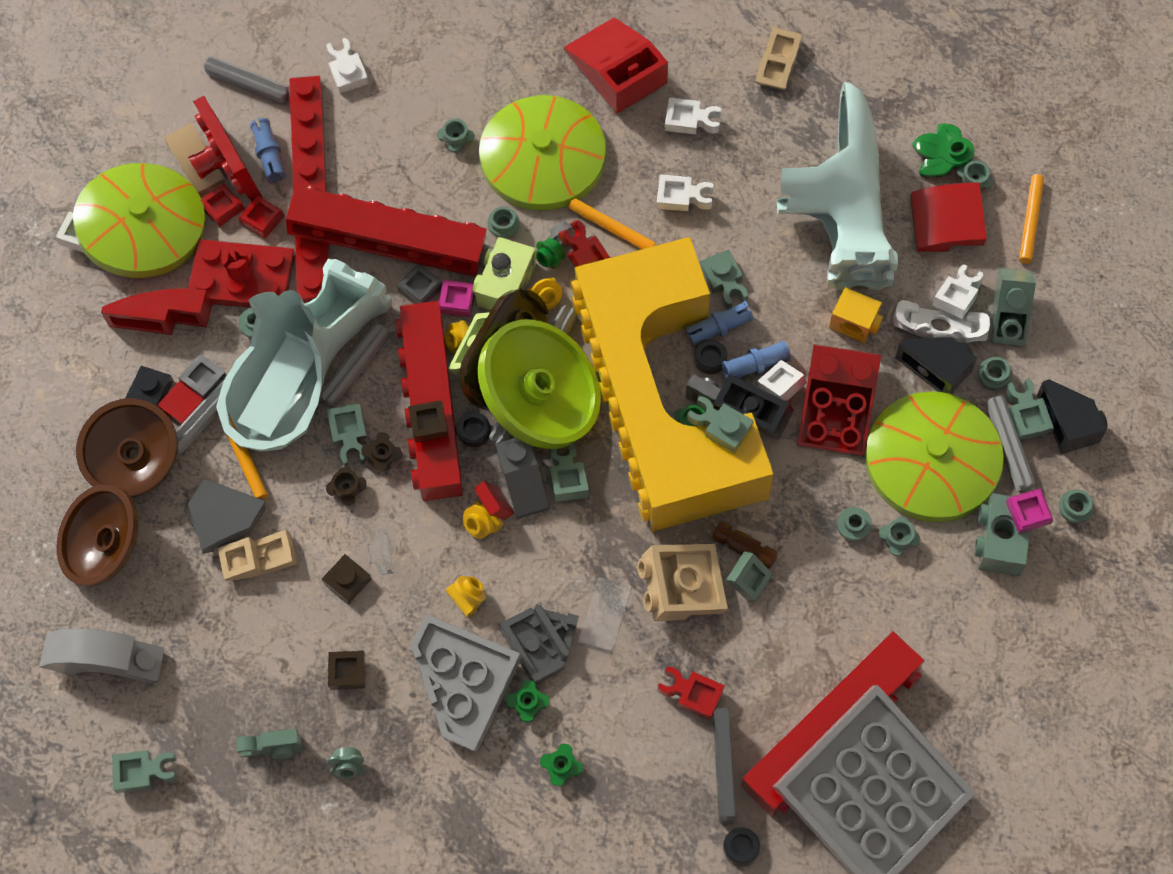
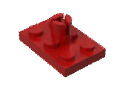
[188,96,263,202]
[188,239,296,308]

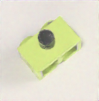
[472,237,537,311]

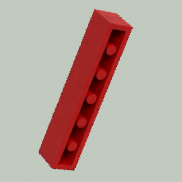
[286,185,487,277]
[395,301,463,501]
[741,631,925,817]

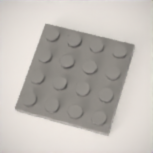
[772,685,976,874]

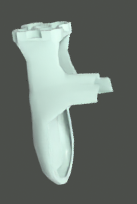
[777,82,898,290]
[216,259,393,452]

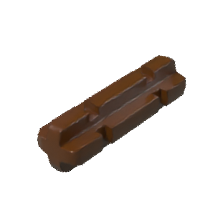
[712,522,778,569]

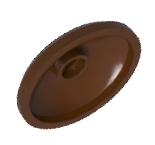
[76,398,178,498]
[56,484,139,587]

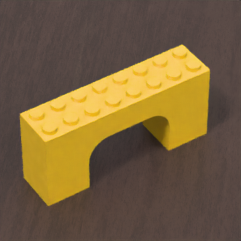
[571,237,773,532]

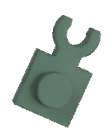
[699,249,748,309]
[1006,379,1054,441]
[688,396,754,453]
[327,403,367,466]
[549,444,589,502]
[236,729,303,759]
[112,750,178,793]

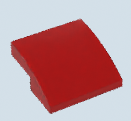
[910,182,987,252]

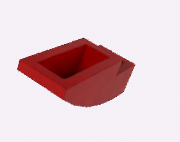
[101,288,213,335]

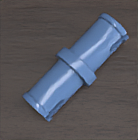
[250,118,286,183]
[685,301,754,346]
[721,341,791,379]

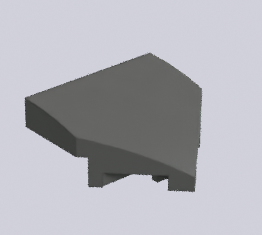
[188,479,266,554]
[499,604,579,685]

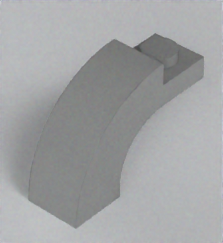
[39,628,164,684]

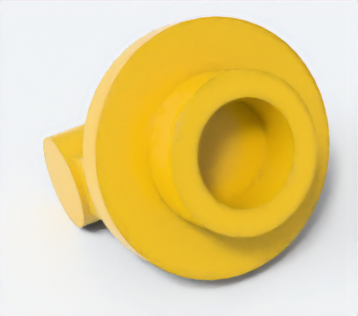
[526,277,562,310]
[444,320,469,355]
[463,501,504,539]
[445,576,486,618]

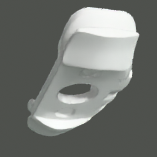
[892,300,990,343]

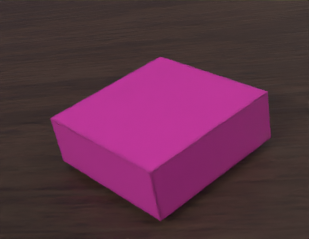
[439,279,475,317]
[1006,488,1054,534]

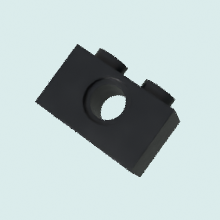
[713,374,794,440]

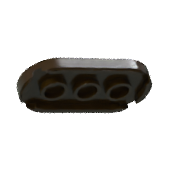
[460,290,550,410]

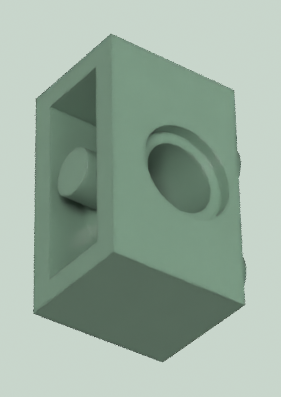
[974,493,1030,576]

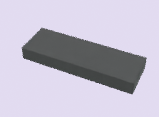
[713,708,735,824]

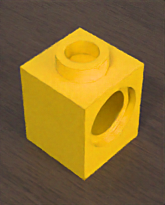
[829,287,884,344]

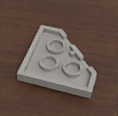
[411,614,522,754]

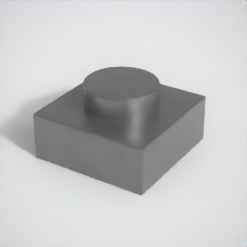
[178,354,226,399]
[686,374,721,410]

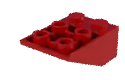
[564,17,668,114]
[797,344,881,456]

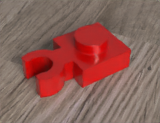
[558,220,611,267]
[657,667,725,720]

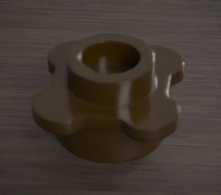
[361,432,402,472]
[326,467,367,506]

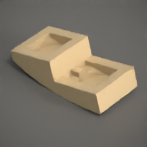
[755,27,802,91]
[164,123,226,195]
[218,529,298,581]

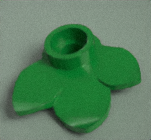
[912,123,975,177]

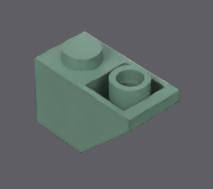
[991,268,1036,346]

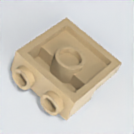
[637,544,728,621]

